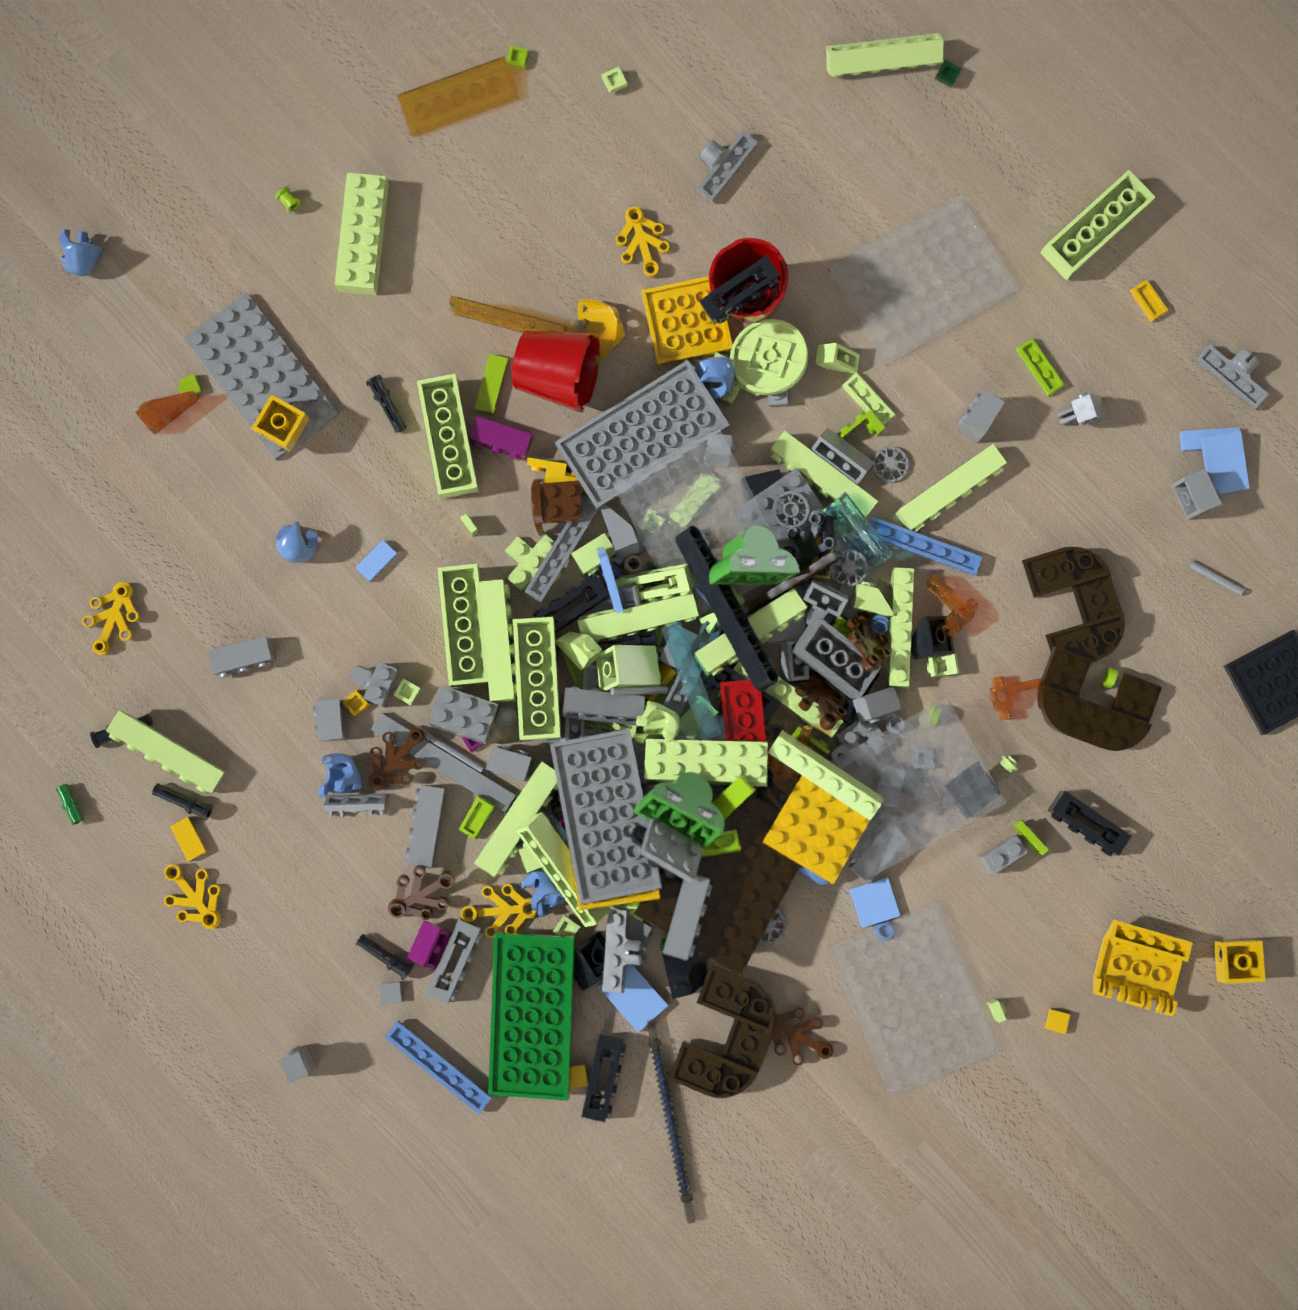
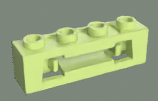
[615,563,698,602]

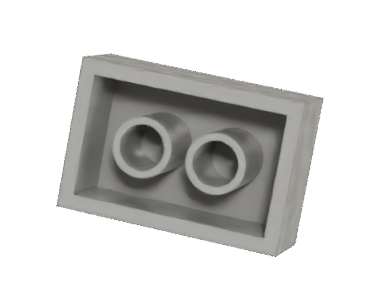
[428,685,500,745]

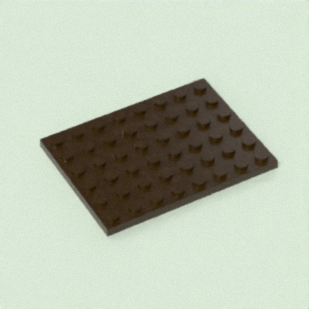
[634,785,801,975]

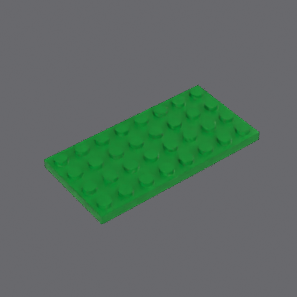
[488,932,575,1101]

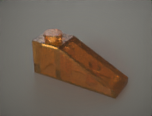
[135,391,201,434]

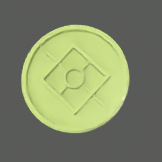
[730,319,809,395]

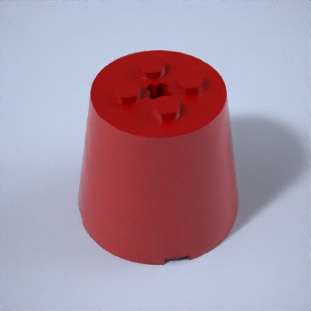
[709,238,789,324]
[511,331,600,413]

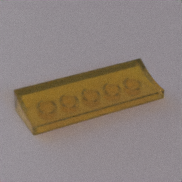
[397,56,519,137]
[449,295,568,333]

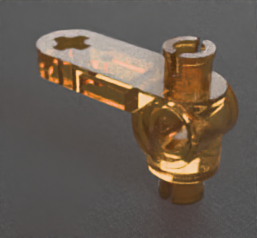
[926,575,978,636]
[990,676,1042,721]
[768,724,813,781]

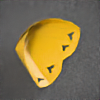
[577,299,625,363]

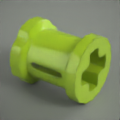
[275,186,301,213]

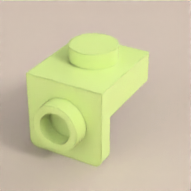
[927,654,959,677]

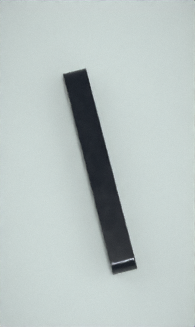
[675,525,779,691]

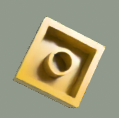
[252,394,310,452]
[1214,939,1266,984]

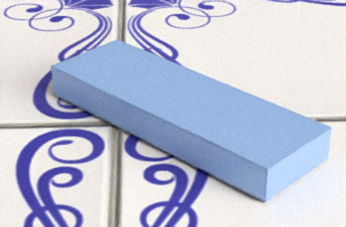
[1180,428,1240,452]

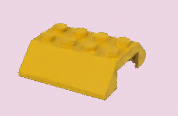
[1093,920,1193,1017]

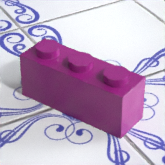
[469,416,533,461]

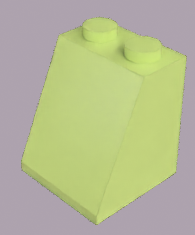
[596,645,661,692]

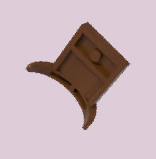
[531,478,583,536]

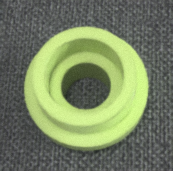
[1000,755,1018,773]

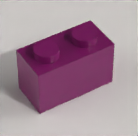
[407,921,452,970]

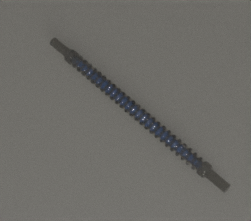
[647,1019,695,1223]

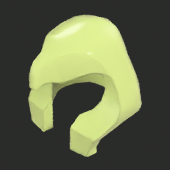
[634,701,680,744]

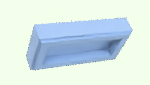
[356,540,397,582]

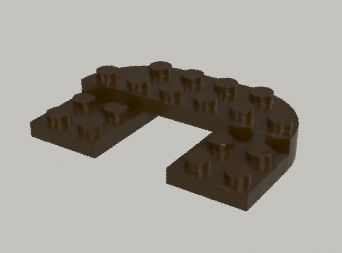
[1022,547,1125,663]
[1037,647,1162,751]
[669,964,776,1098]

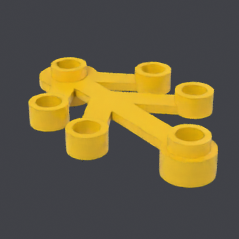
[616,207,670,278]
[82,582,140,656]
[164,864,221,929]
[461,884,538,938]

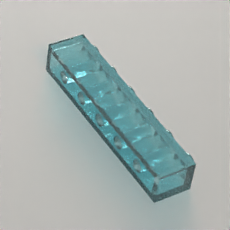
[661,621,722,741]

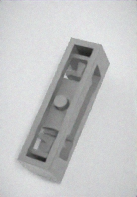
[425,918,483,1004]

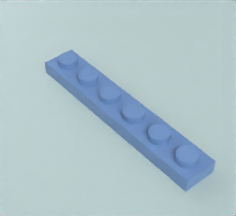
[865,516,982,576]
[385,1020,492,1114]

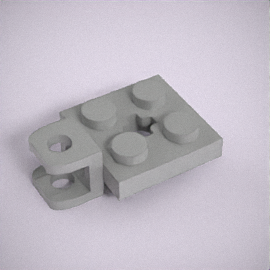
[828,719,891,769]

